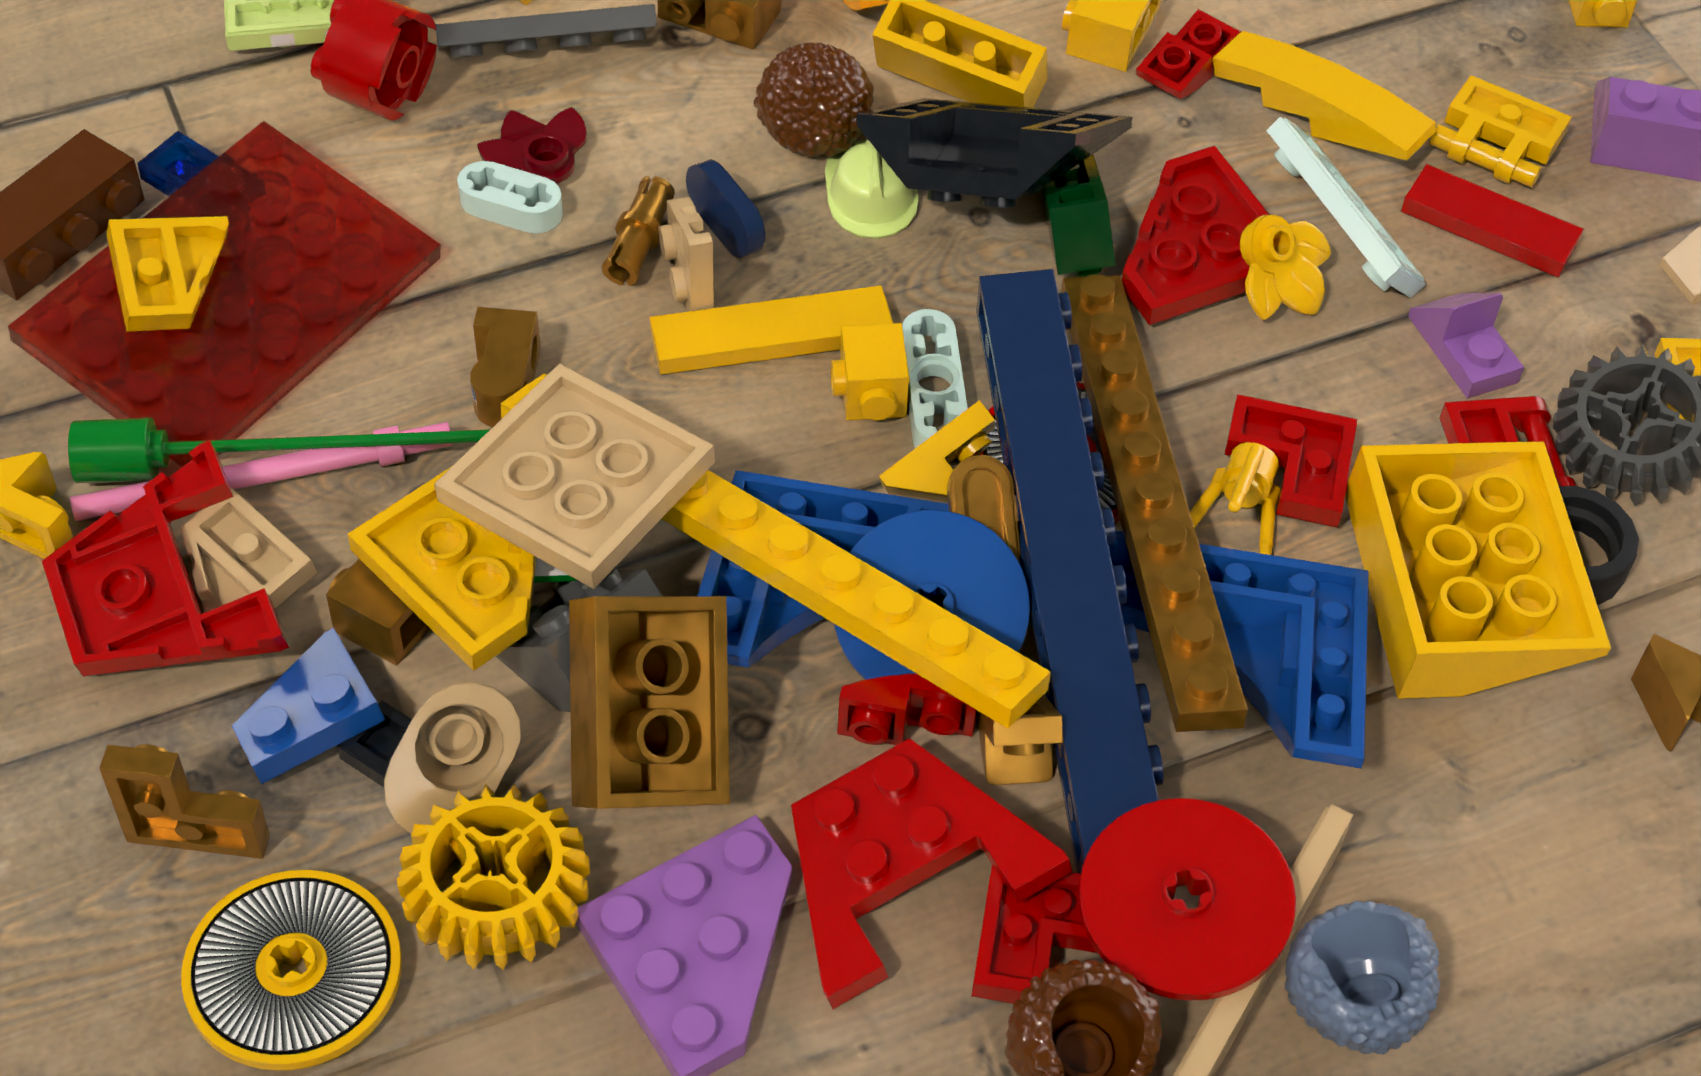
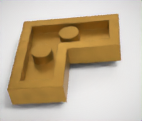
[99,744,270,859]

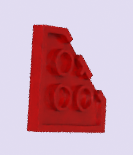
[1122,145,1269,325]

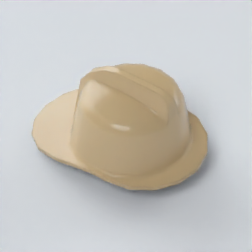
[384,682,521,834]

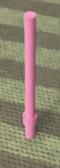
[70,422,453,521]

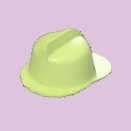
[825,139,918,239]

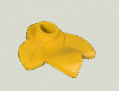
[1240,214,1331,320]

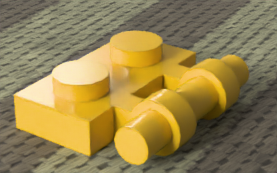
[1429,75,1572,188]

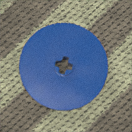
[834,510,1030,680]

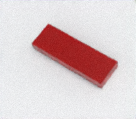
[1401,164,1584,278]

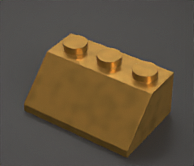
[569,596,730,809]

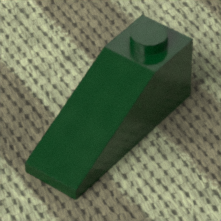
[1041,154,1116,277]

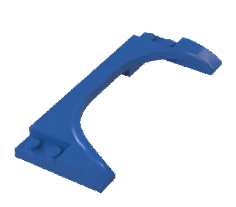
[698,470,1368,769]

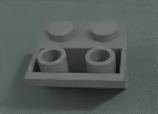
[496,567,662,712]

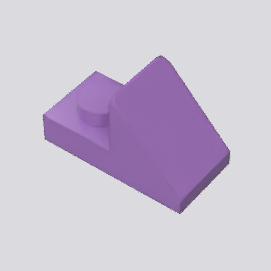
[1408,293,1524,399]

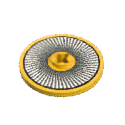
[181,870,402,1071]

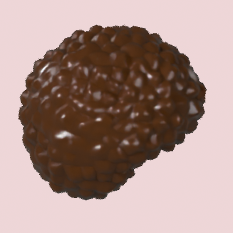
[753,42,874,157]
[1005,960,1163,1076]

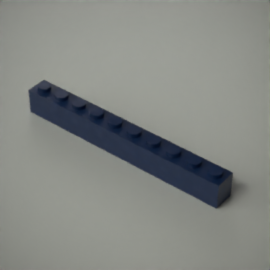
[976,269,1163,874]

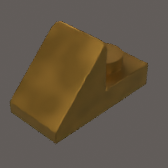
[1631,633,1701,752]
[977,695,1063,785]

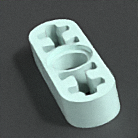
[902,309,968,448]

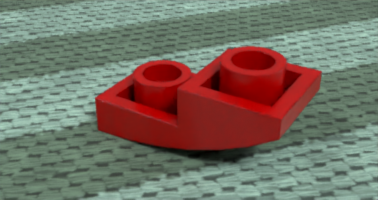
[1136,9,1241,99]
[837,674,977,745]

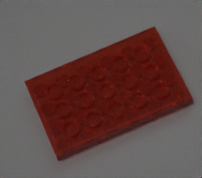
[8,121,441,467]

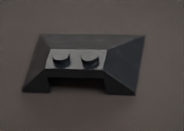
[856,98,1132,208]

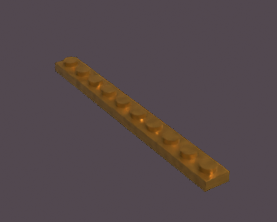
[1061,274,1248,732]

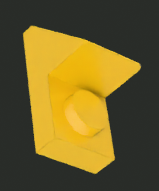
[879,400,995,502]
[0,452,73,559]

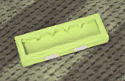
[224,0,334,51]

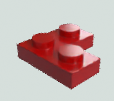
[1224,394,1358,528]
[971,865,1097,1004]

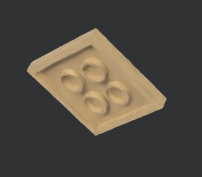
[434,363,715,589]

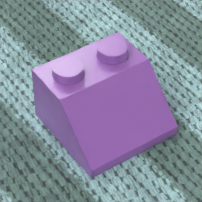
[1591,77,1701,182]

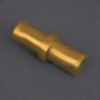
[601,176,675,286]

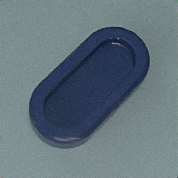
[686,159,765,258]

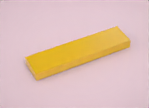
[649,285,893,375]

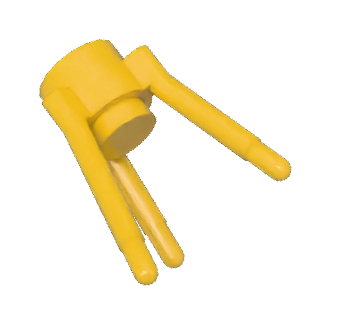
[1190,442,1280,555]

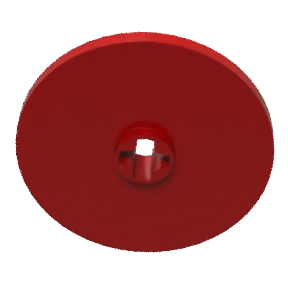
[1079,798,1296,1001]

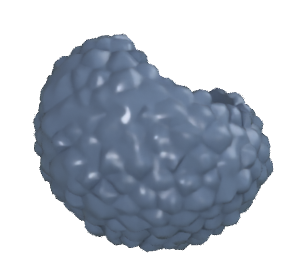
[1285,901,1440,1055]

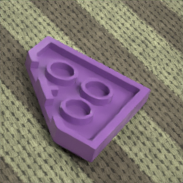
[576,815,792,1076]

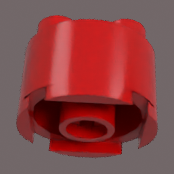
[310,0,437,120]

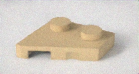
[658,197,714,312]
[181,487,318,612]

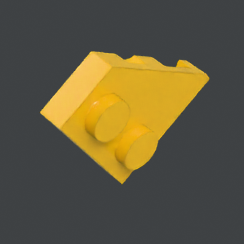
[107,216,229,332]

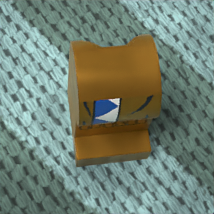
[470,306,541,427]

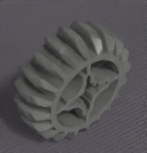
[1553,344,1701,506]

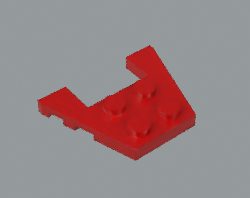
[42,440,289,677]
[791,738,1072,1009]

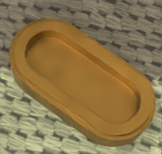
[947,455,1020,562]

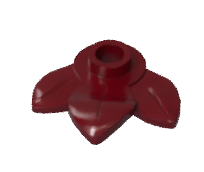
[477,107,587,184]

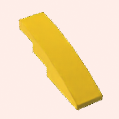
[1213,31,1436,161]

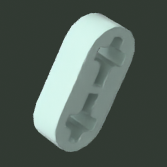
[457,161,563,234]

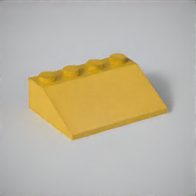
[1345,442,1611,699]

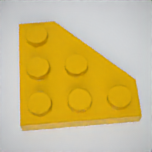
[347,466,537,671]

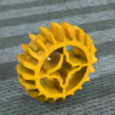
[397,784,590,971]

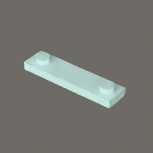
[1266,117,1426,298]

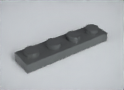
[435,4,657,58]

